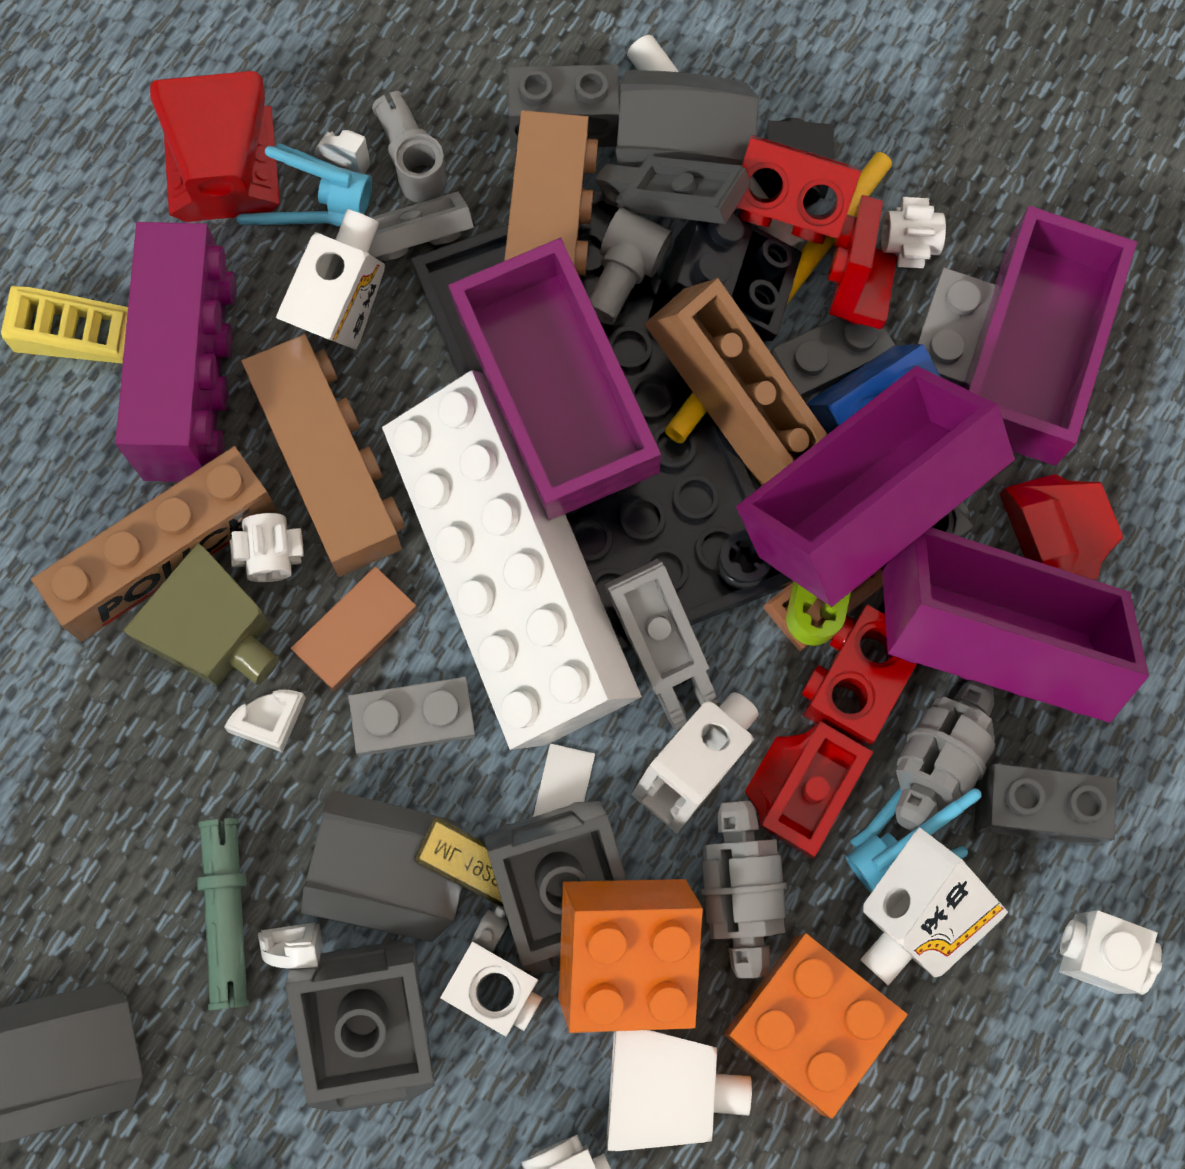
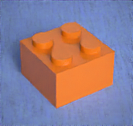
[558,879,703,1033]
[722,933,908,1119]

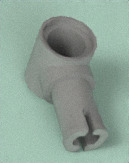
[372,91,447,203]
[589,207,673,325]

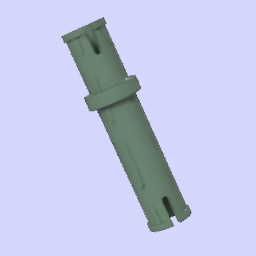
[197,818,249,1010]

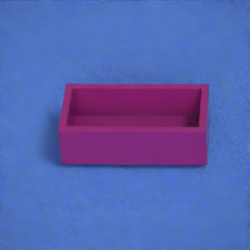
[962,206,1137,466]
[115,222,237,482]
[448,237,661,521]
[736,366,1015,607]
[882,527,1149,723]

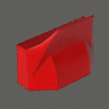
[1000,474,1123,580]
[745,721,873,859]

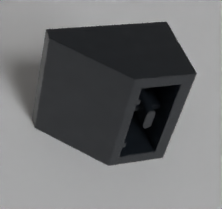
[648,213,802,341]

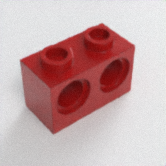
[736,135,861,244]
[801,605,917,748]

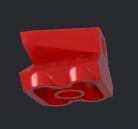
[150,71,280,222]

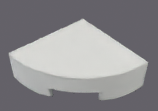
[315,130,371,174]
[224,690,306,753]
[258,922,322,969]

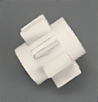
[881,197,946,268]
[230,513,304,582]

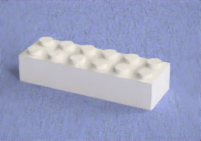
[382,370,642,750]

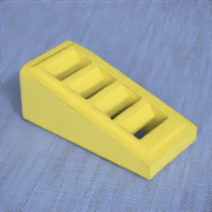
[1,285,128,364]

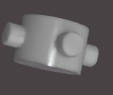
[471,906,509,953]

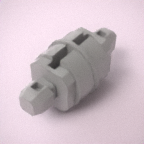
[896,680,995,831]
[701,801,787,978]

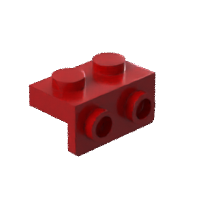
[827,195,897,329]

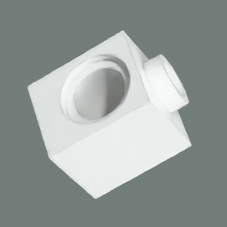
[440,942,543,1037]

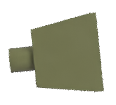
[123,543,279,686]

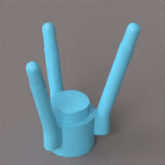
[236,143,372,227]
[845,788,981,893]

